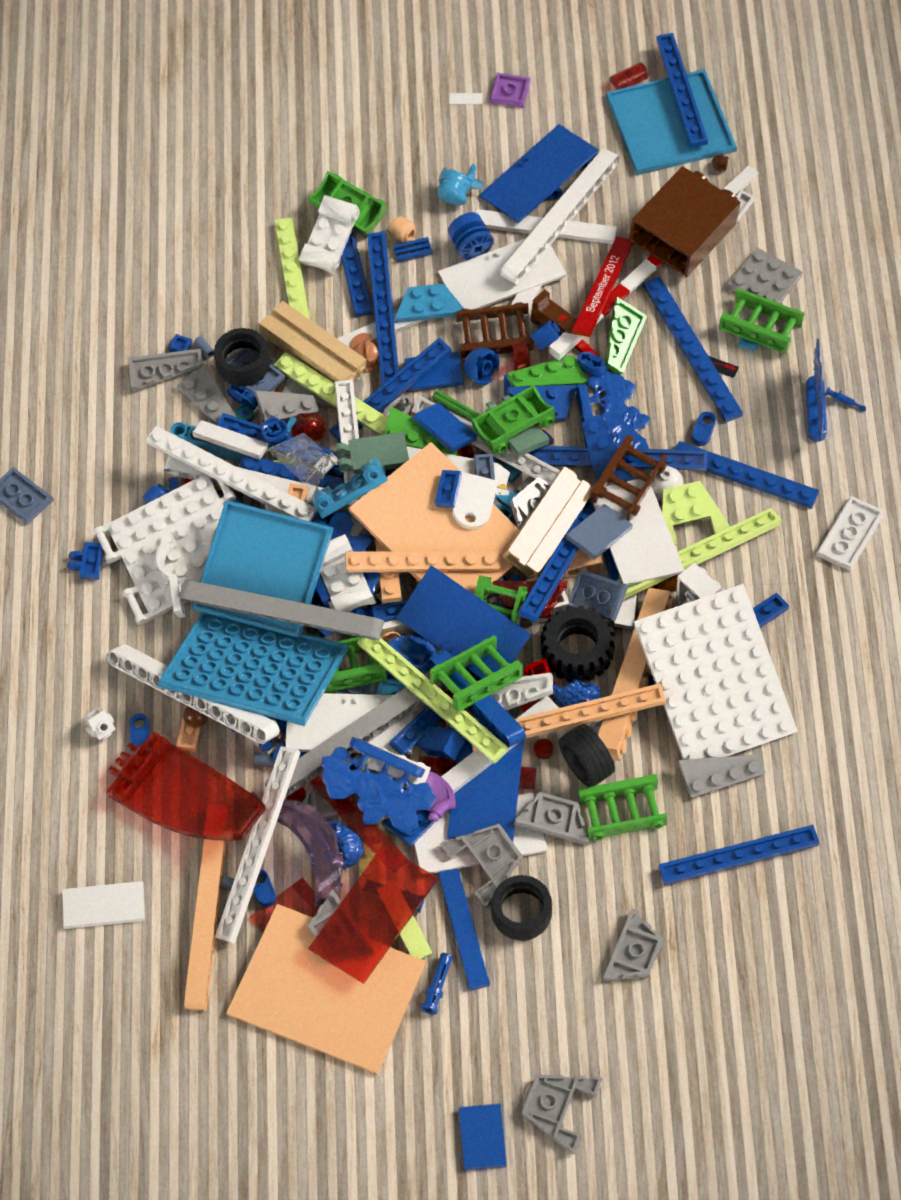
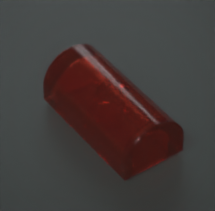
[610,62,648,90]

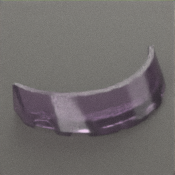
[246,800,344,908]

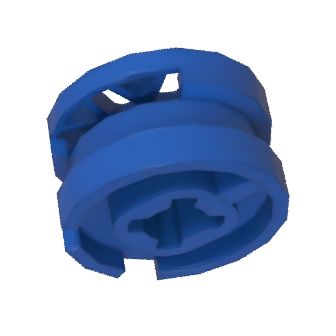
[261,417,288,447]

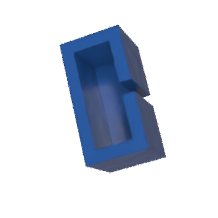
[417,725,466,761]

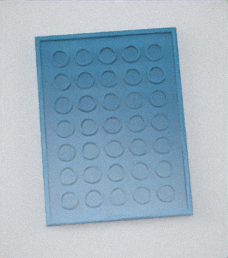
[158,612,348,726]

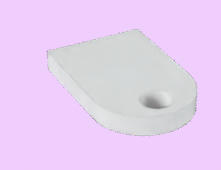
[452,472,498,530]

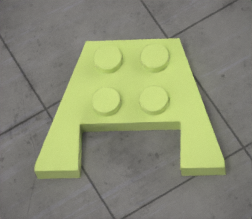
[661,481,730,546]

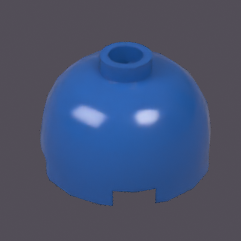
[464,347,500,385]

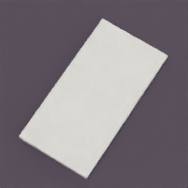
[438,239,567,310]
[592,479,685,585]
[285,693,413,754]
[414,792,547,876]

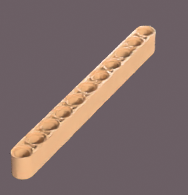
[184,804,230,1010]

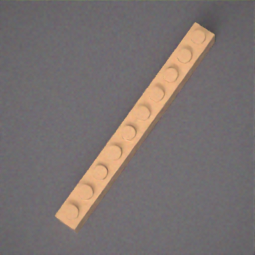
[598,588,674,761]

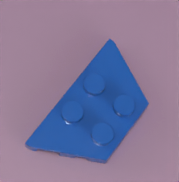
[507,385,576,422]

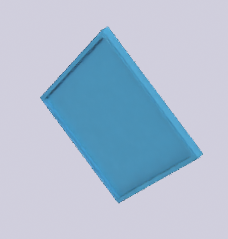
[606,69,737,175]
[191,500,334,639]

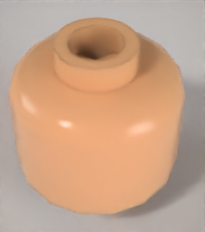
[389,216,416,243]

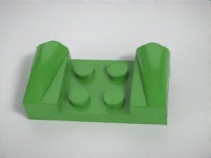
[308,171,387,237]
[472,385,555,454]

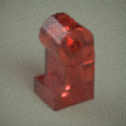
[510,343,530,371]

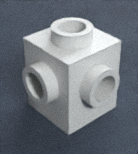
[82,707,115,740]

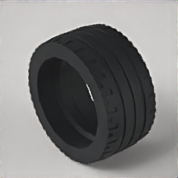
[214,328,270,386]
[558,724,615,787]
[491,875,552,941]

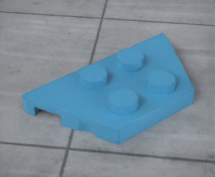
[395,283,464,323]

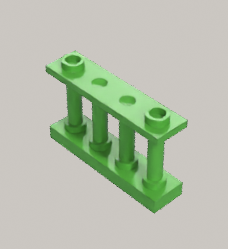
[719,288,805,354]
[474,575,529,625]
[430,635,523,712]
[324,637,387,693]
[578,774,667,840]

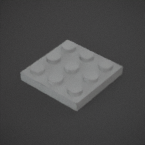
[728,247,803,304]

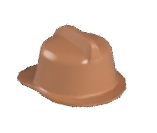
[351,333,379,373]

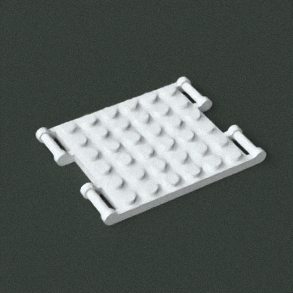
[93,474,236,625]

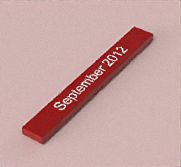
[572,237,633,337]

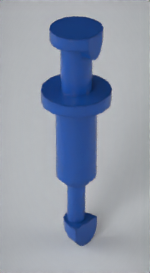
[825,387,866,412]

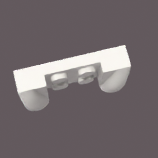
[299,195,360,275]
[320,534,376,612]

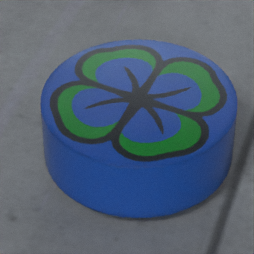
[236,405,254,422]

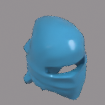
[437,164,483,206]

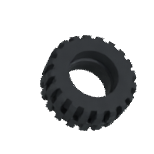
[541,606,615,682]

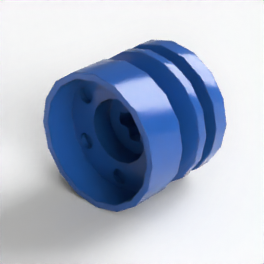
[447,212,494,260]

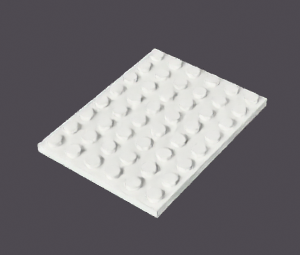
[633,584,798,760]

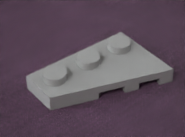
[255,391,319,421]

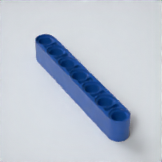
[427,650,526,748]

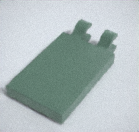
[485,395,549,457]
[336,432,409,474]

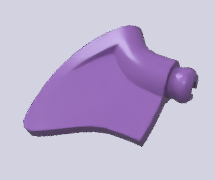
[426,772,456,823]

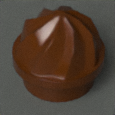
[712,154,729,171]

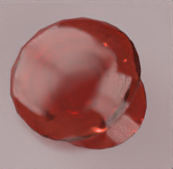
[292,413,326,442]

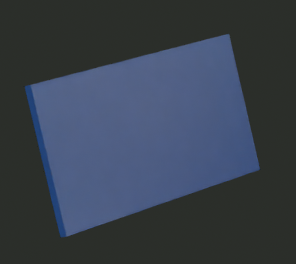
[479,124,599,223]
[396,565,531,679]
[447,721,524,842]

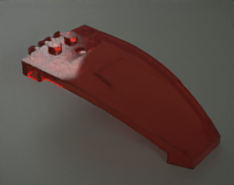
[107,731,266,841]

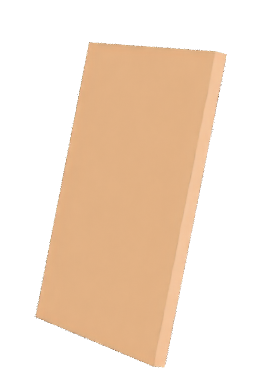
[348,442,519,594]
[226,904,427,1075]

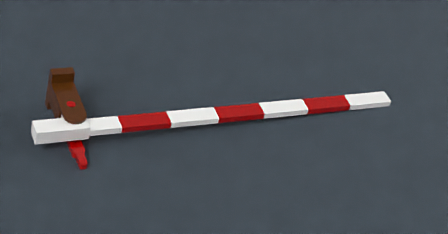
[531,165,759,360]

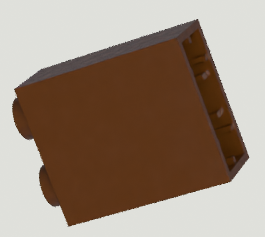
[629,166,741,277]

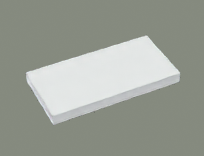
[816,496,885,572]
[62,881,145,929]

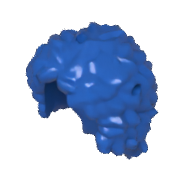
[388,635,437,675]
[550,679,600,707]
[320,821,364,870]

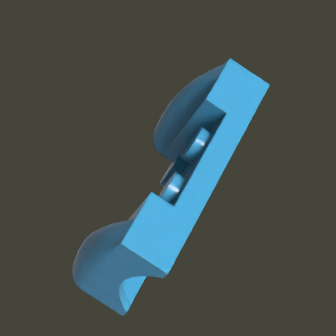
[312,457,388,519]

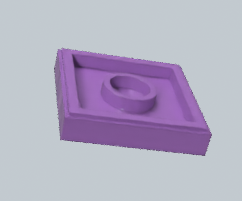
[490,73,531,108]

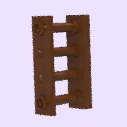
[456,302,534,358]
[589,435,667,521]

